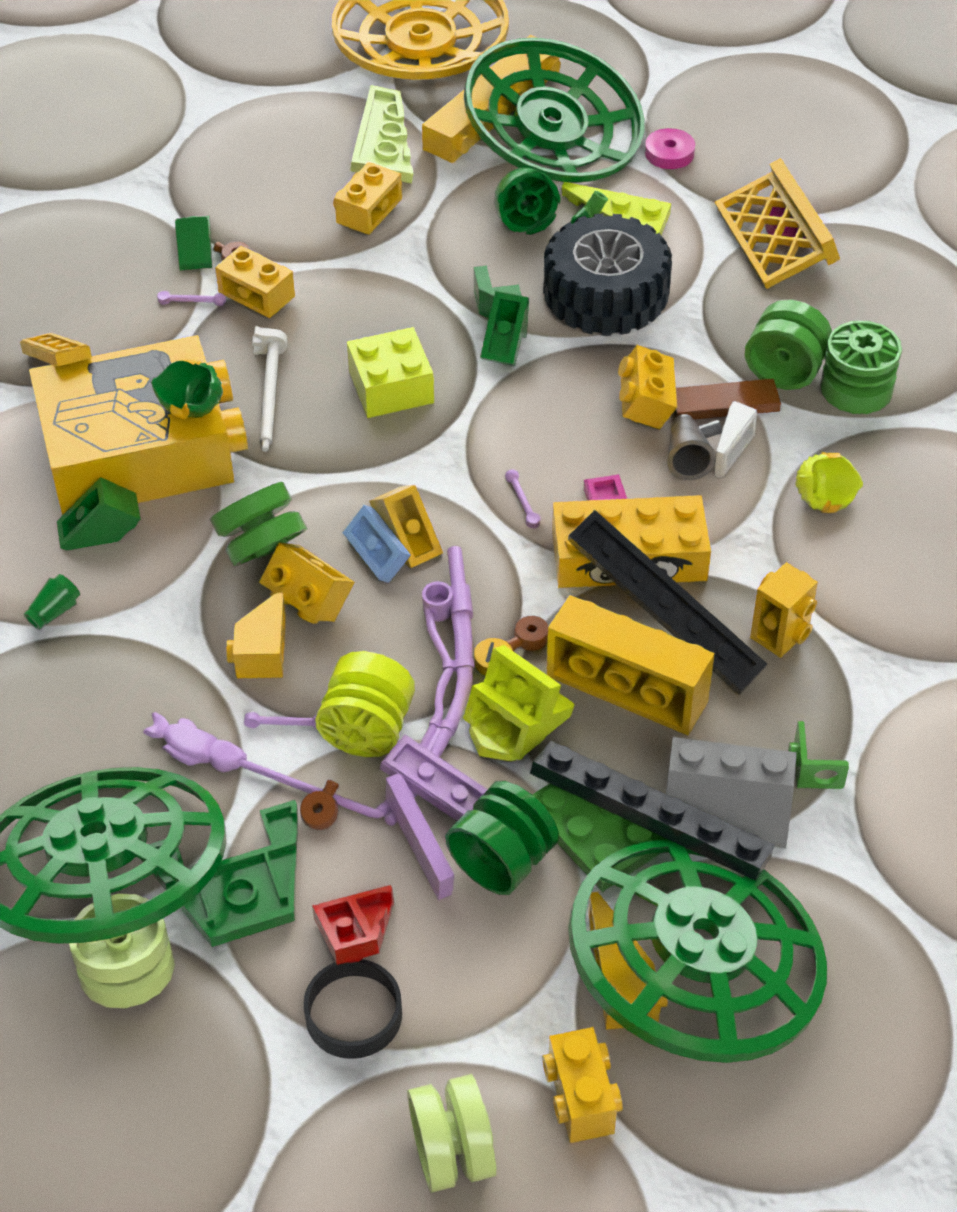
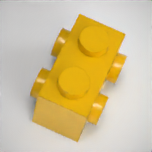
[333,162,402,235]
[215,246,295,318]
[618,345,677,430]
[259,543,355,624]
[750,562,818,658]
[542,1027,623,1143]

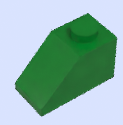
[57,477,141,551]

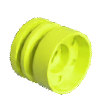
[315,651,415,757]

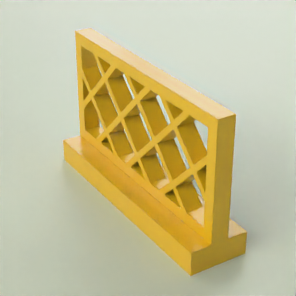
[715,158,840,289]

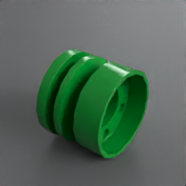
[445,781,559,895]

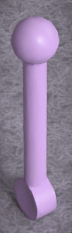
[157,291,226,306]
[505,469,540,528]
[244,712,317,729]

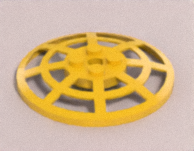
[332,0,509,80]

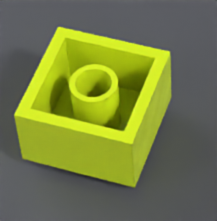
[347,327,434,418]

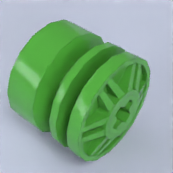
[820,321,902,414]

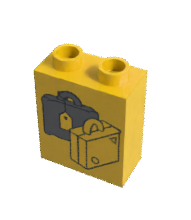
[29,335,248,515]

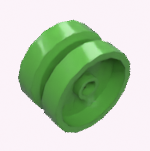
[745,299,832,390]
[210,482,308,566]

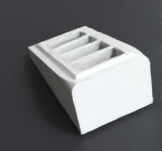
[714,401,757,479]

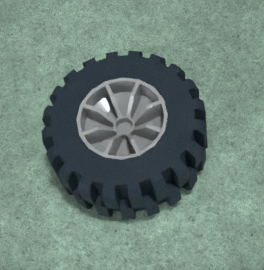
[543,213,672,336]

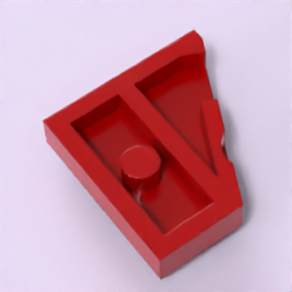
[312,885,394,965]

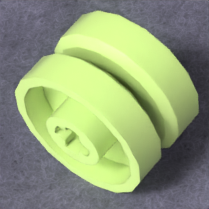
[69,894,175,1008]
[407,1074,496,1193]

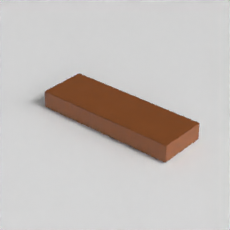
[674,378,781,420]

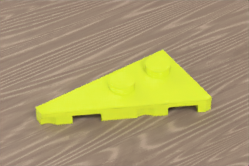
[562,182,671,235]

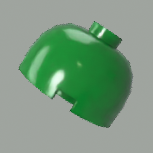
[494,168,561,235]

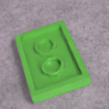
[532,758,668,892]

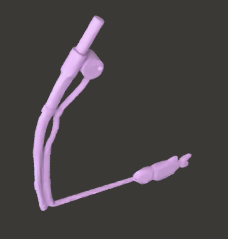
[143,546,475,826]

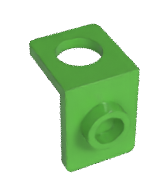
[788,721,849,789]

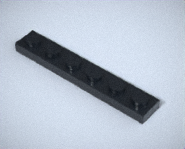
[568,510,767,695]
[530,741,775,881]

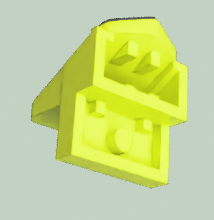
[463,645,575,762]

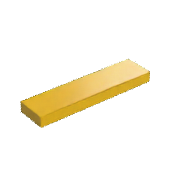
[20,333,92,367]

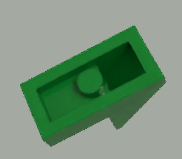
[175,216,213,271]
[480,291,529,366]

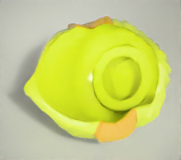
[795,452,863,513]

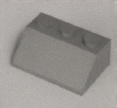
[666,737,797,848]

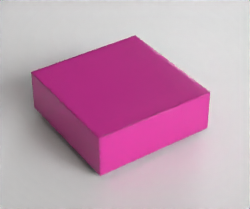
[584,474,627,501]

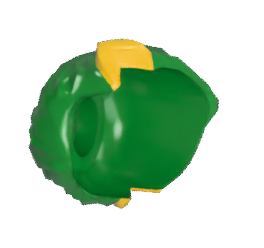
[151,359,223,420]

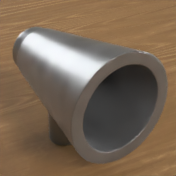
[667,414,722,480]

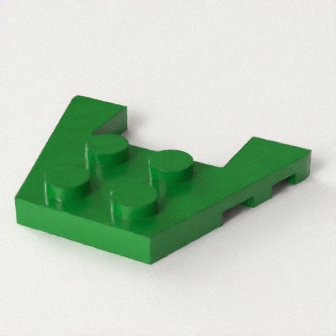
[141,800,298,947]

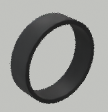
[303,959,402,1059]

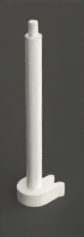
[252,326,288,452]

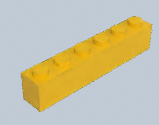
[422,34,561,163]

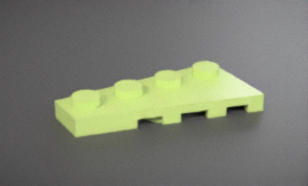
[350,85,413,184]

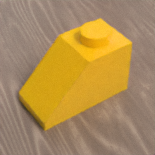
[369,485,443,568]
[226,593,286,679]

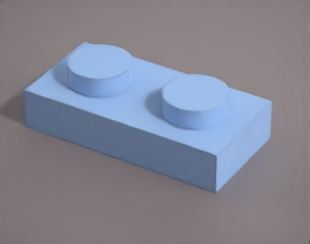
[342,505,411,583]

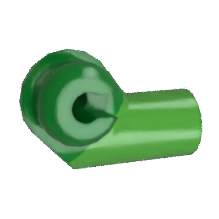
[570,191,608,224]

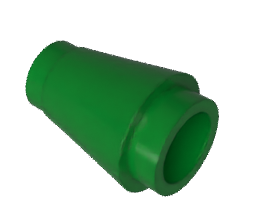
[24,574,81,630]

